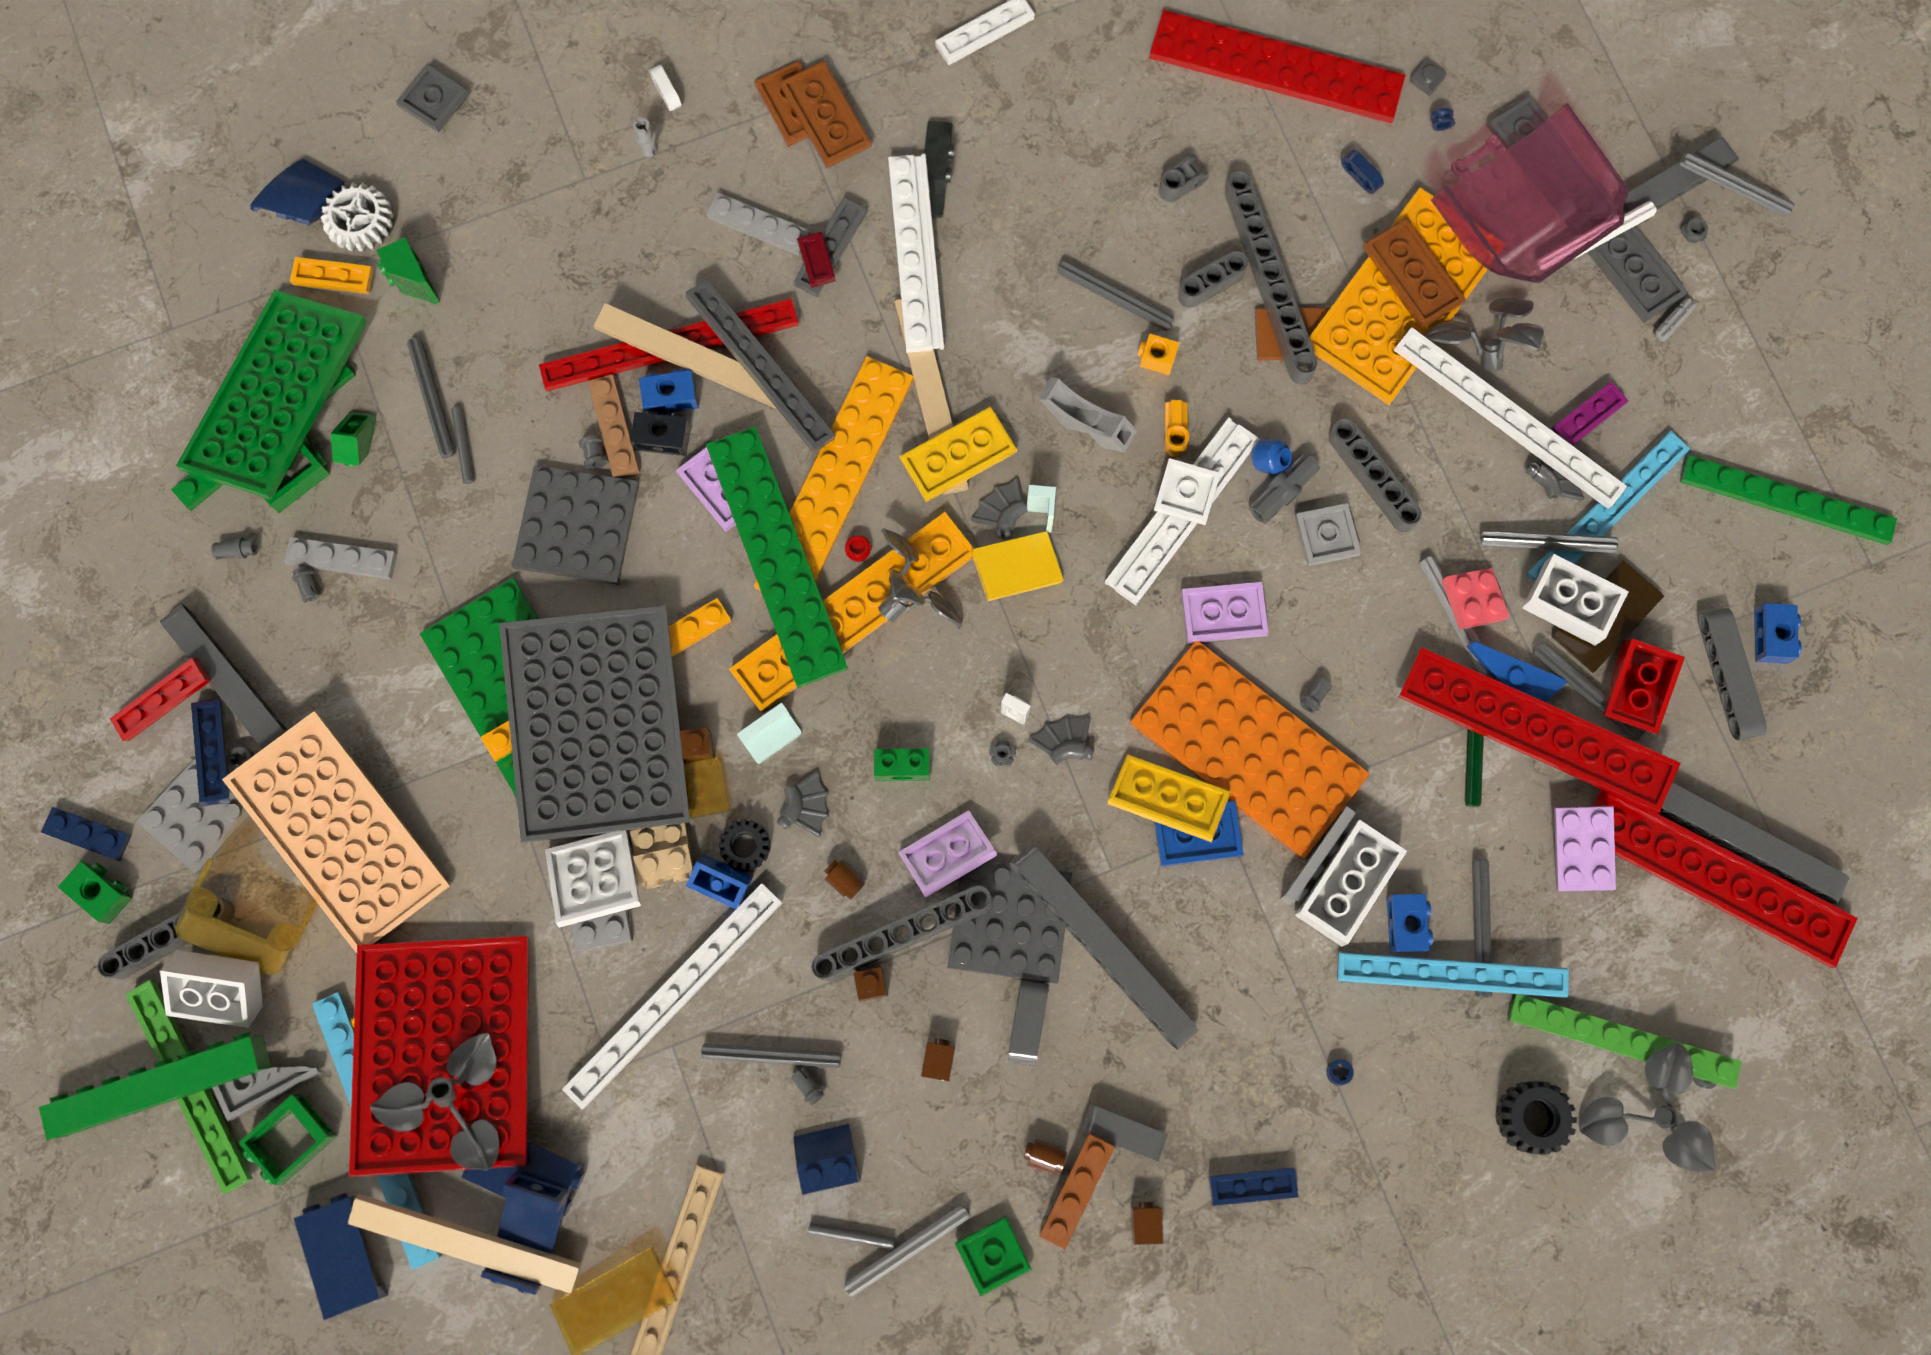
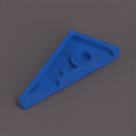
[1466,641,1567,702]

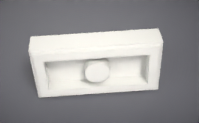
[1001,693,1030,725]

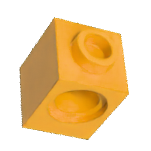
[1137,334,1180,376]

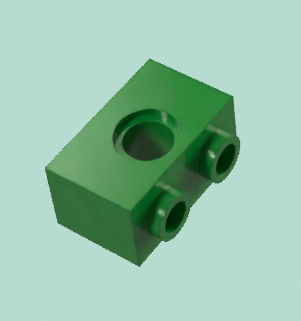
[874,748,930,782]
[58,861,133,924]

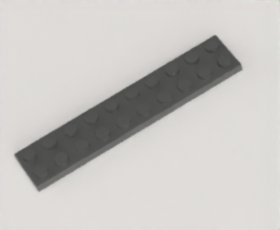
[1487,96,1688,323]

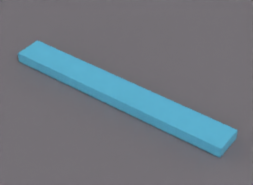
[1526,431,1691,582]
[1337,952,1569,998]

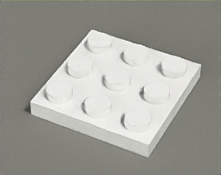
[545,830,641,927]

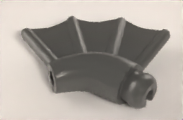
[1526,461,1585,501]
[971,479,1028,539]
[1029,716,1095,765]
[777,771,829,837]

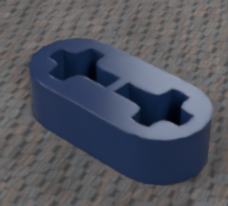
[1341,150,1384,194]

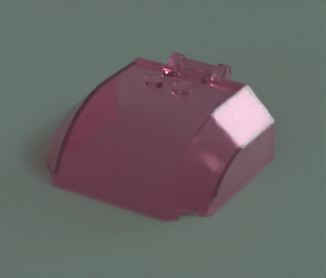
[1431,103,1629,283]

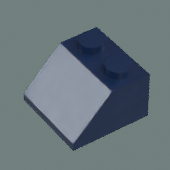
[793,1124,861,1195]

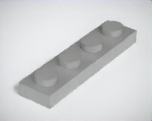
[706,192,811,256]
[284,537,397,580]
[1281,806,1356,905]

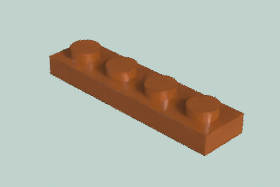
[1039,1132,1116,1249]

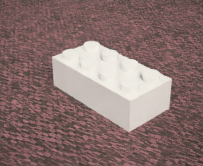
[1295,820,1407,947]

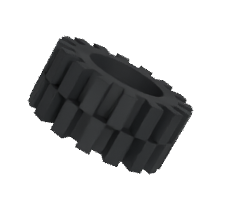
[719,819,771,871]

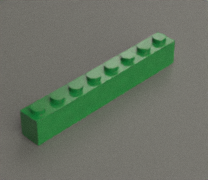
[39,1032,271,1141]

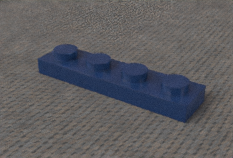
[191,699,230,807]

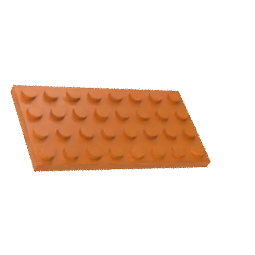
[1130,641,1370,860]

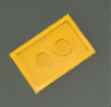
[971,531,1064,602]

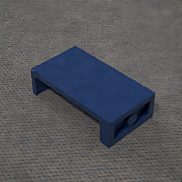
[461,1142,585,1216]
[481,1172,569,1295]
[293,1193,388,1320]

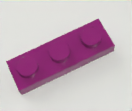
[1551,381,1629,446]

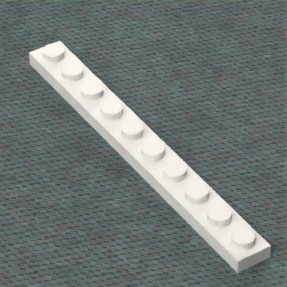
[1394,328,1627,509]
[562,883,782,1109]

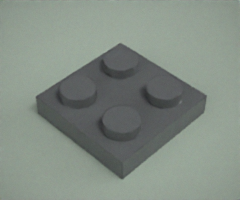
[396,64,469,133]

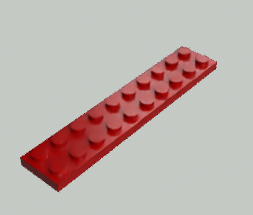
[1149,10,1406,124]
[1398,647,1681,814]
[1591,789,1858,968]

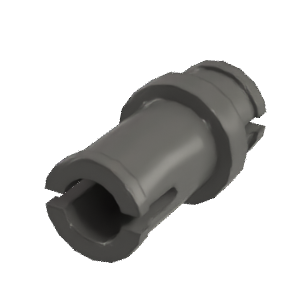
[211,537,258,560]

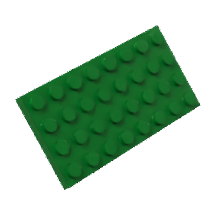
[176,289,368,500]
[419,578,538,798]

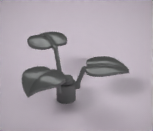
[1424,298,1544,371]
[878,528,962,629]
[370,1033,500,1170]
[1579,1042,1716,1172]

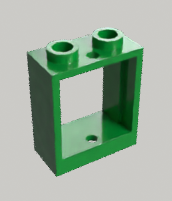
[264,437,330,513]
[238,1094,337,1186]

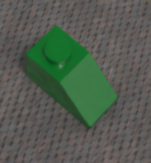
[331,411,376,467]

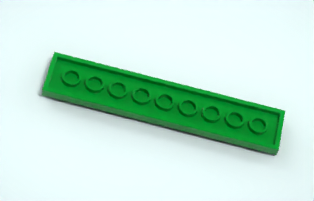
[706,426,849,688]

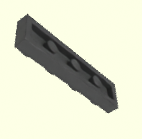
[794,198,867,297]

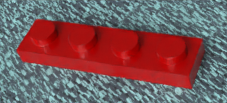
[110,658,212,741]

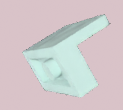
[1027,485,1056,533]
[737,703,802,764]

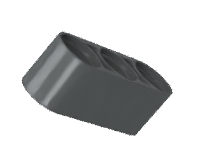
[1178,251,1248,308]
[1008,980,1049,1066]
[1081,1104,1168,1162]

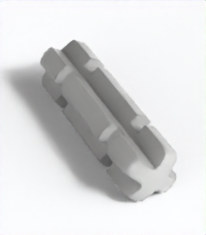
[1654,298,1696,342]

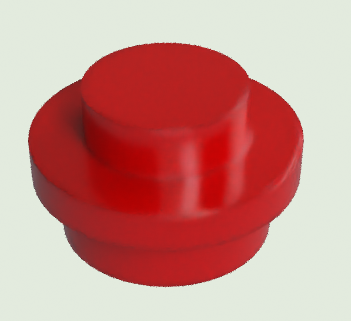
[845,535,871,562]

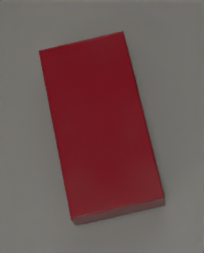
[797,231,836,288]

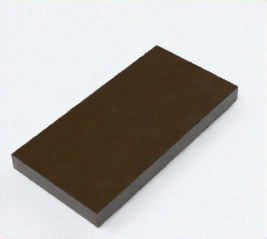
[1552,560,1664,673]

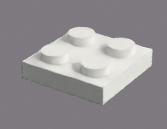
[1154,458,1221,525]

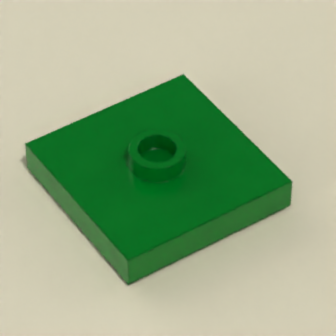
[954,1215,1032,1297]

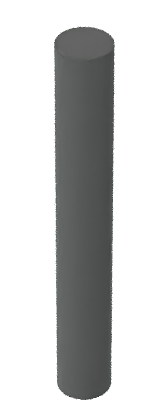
[451,407,474,484]
[808,1223,895,1250]

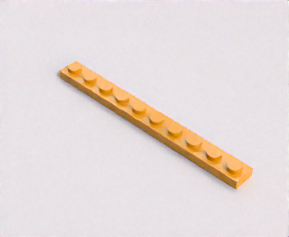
[480,598,731,762]

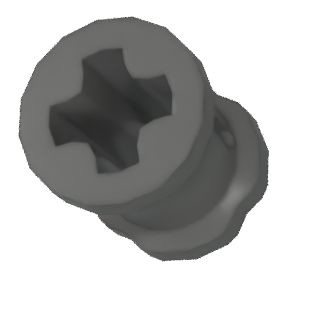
[578,435,608,469]

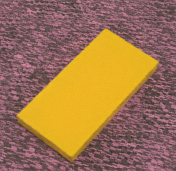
[899,406,1017,503]
[1108,754,1231,842]

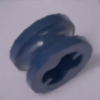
[1430,108,1455,131]
[1326,1059,1354,1086]

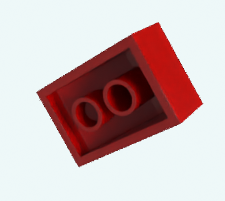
[1603,639,1685,735]

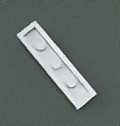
[935,0,1034,66]

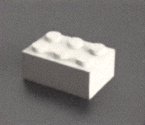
[1522,554,1629,646]
[160,950,263,1028]

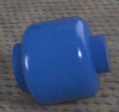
[1251,438,1292,474]

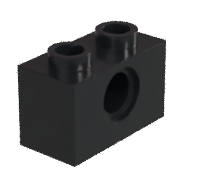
[630,410,691,456]

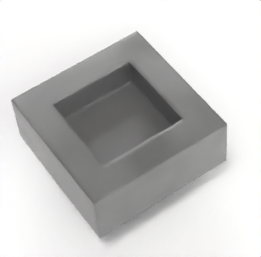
[1410,59,1447,96]

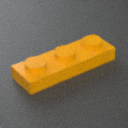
[290,257,374,294]

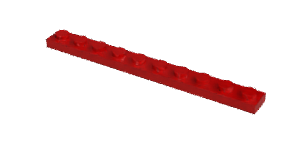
[539,298,799,392]

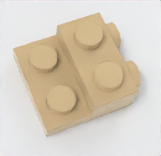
[630,823,694,889]

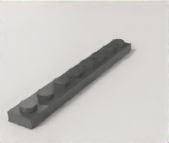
[686,279,835,453]

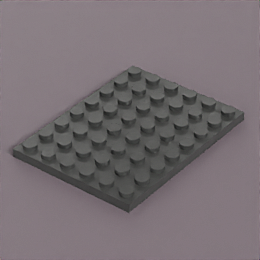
[499,605,690,843]

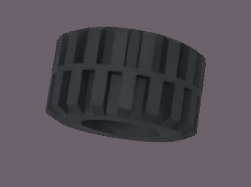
[1496,1081,1577,1155]

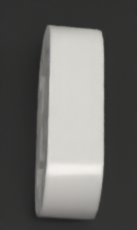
[649,65,681,112]

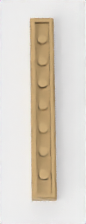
[894,299,968,496]
[594,303,799,409]
[630,1164,725,1355]
[348,1194,581,1293]

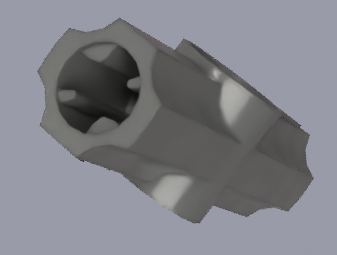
[1249,453,1320,524]

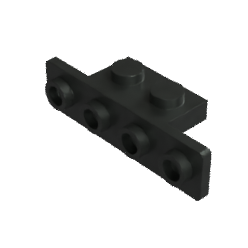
[924,121,955,218]

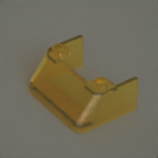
[175,857,317,975]

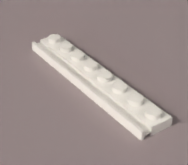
[888,154,944,353]
[1105,418,1260,605]

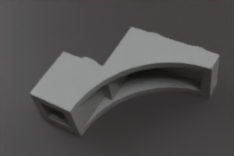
[1038,377,1137,453]

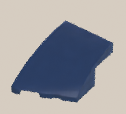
[250,158,345,225]

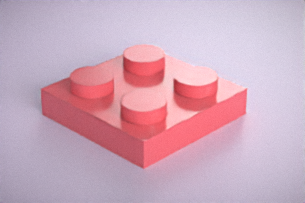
[1441,568,1510,630]

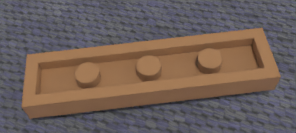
[588,374,640,478]

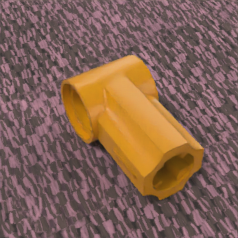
[1163,400,1189,457]

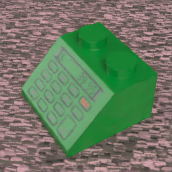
[376,237,440,304]

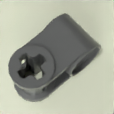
[1159,155,1209,202]

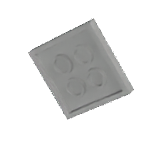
[136,759,252,875]

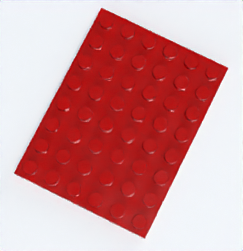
[349,936,529,1177]

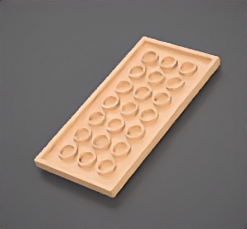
[222,711,451,953]

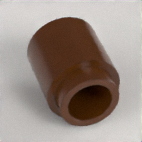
[824,859,865,900]
[1023,1138,1067,1175]

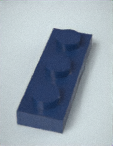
[41,807,132,861]
[1208,1168,1299,1206]

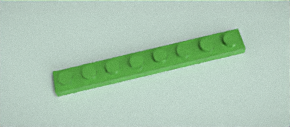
[125,980,253,1195]
[1508,994,1742,1089]

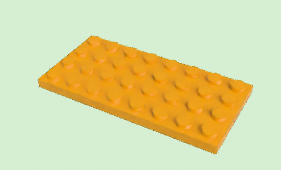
[1309,188,1505,405]

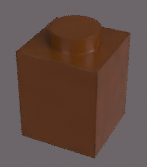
[680,727,714,763]
[853,967,888,1002]
[921,1038,955,1082]
[1130,1201,1164,1245]

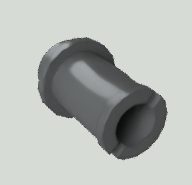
[292,566,320,602]
[1300,677,1332,713]
[791,1067,825,1105]

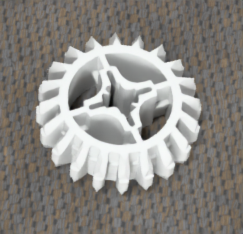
[321,182,394,252]

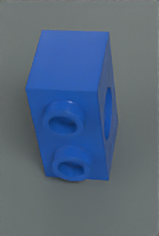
[639,369,699,415]
[1754,603,1802,664]
[686,854,753,910]
[1386,894,1433,953]

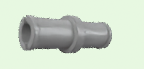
[633,117,658,157]

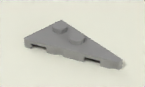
[213,1066,322,1121]

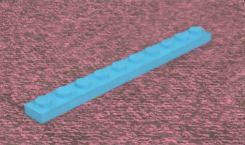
[312,992,442,1270]

